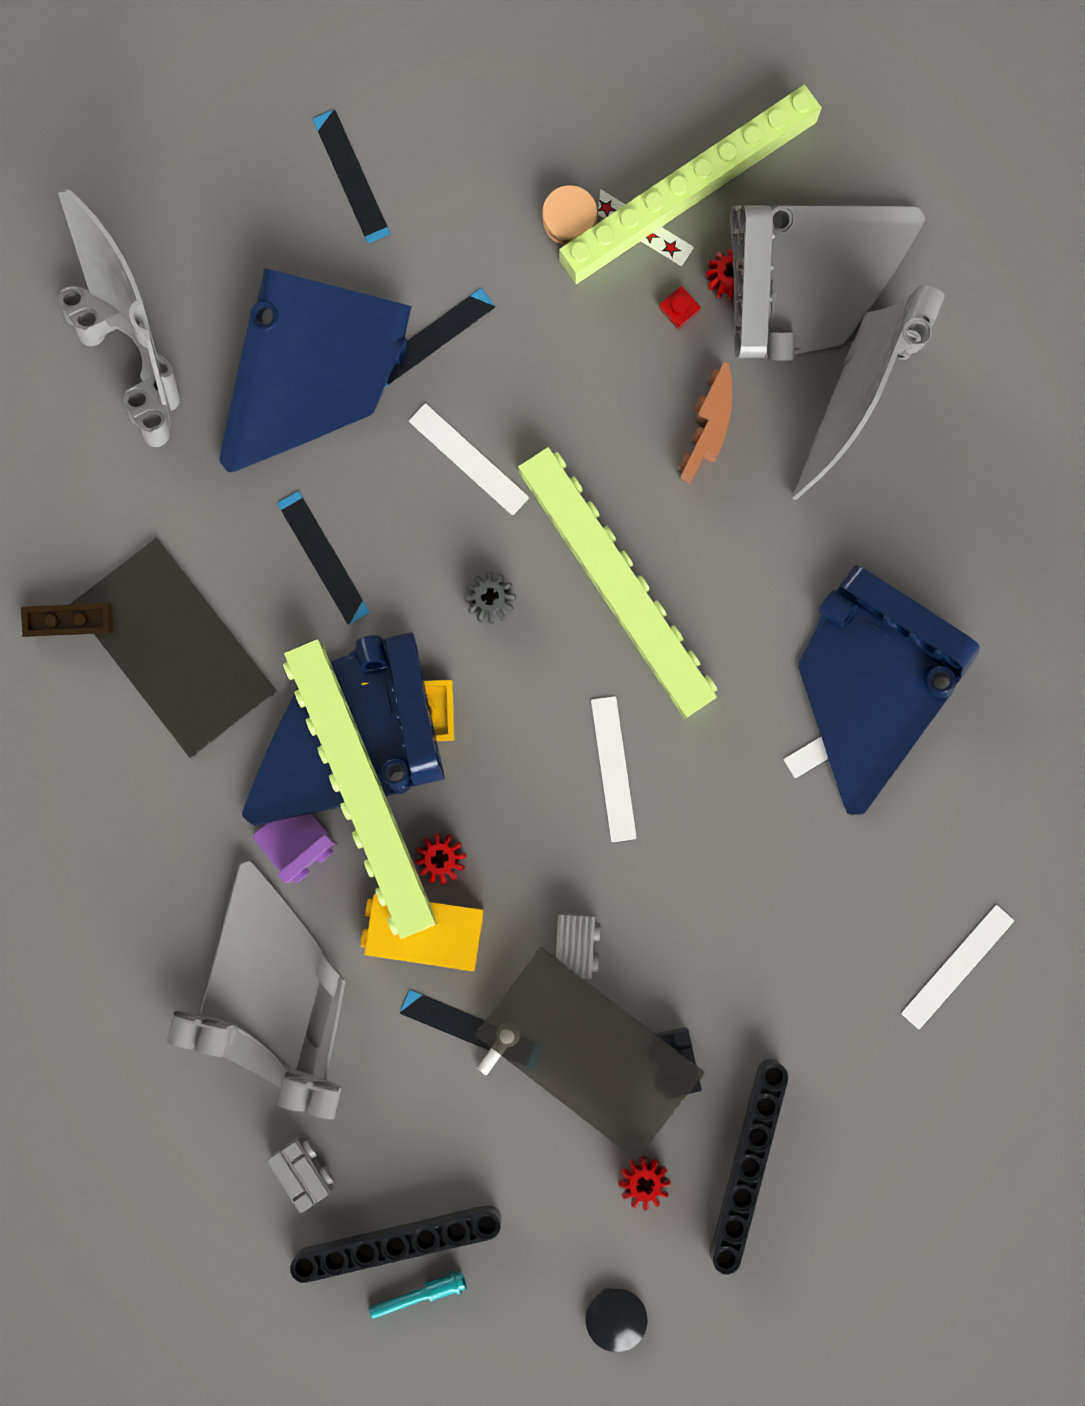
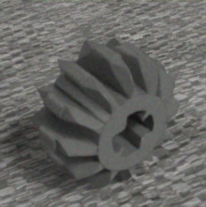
[465,572,516,624]

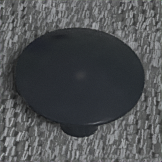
[586,1288,648,1352]

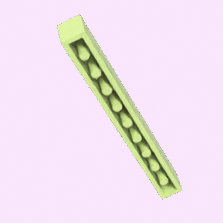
[559,84,822,284]
[518,447,717,719]
[283,639,438,939]

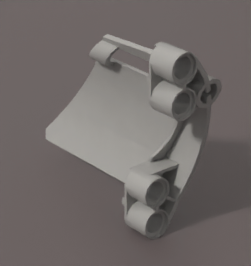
[58,188,180,447]
[166,860,345,1119]

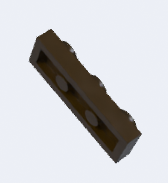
[21,603,113,637]

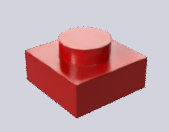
[659,286,701,330]

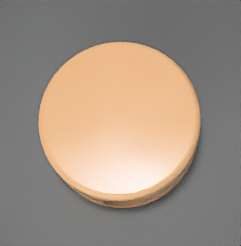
[542,185,597,246]

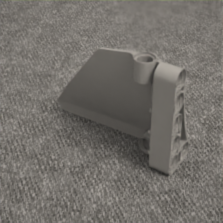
[730,205,925,360]
[792,285,945,500]

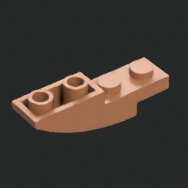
[678,362,733,484]

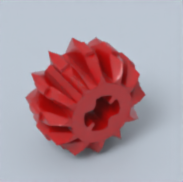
[705,248,734,302]
[415,833,467,885]
[618,1155,671,1211]

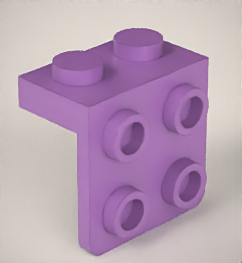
[254,813,337,884]

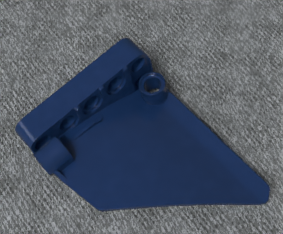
[219,268,412,472]
[799,565,980,815]
[242,632,445,826]

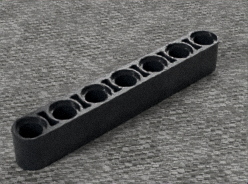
[710,1059,788,1275]
[290,1205,501,1283]

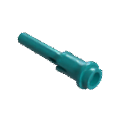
[369,1270,467,1319]

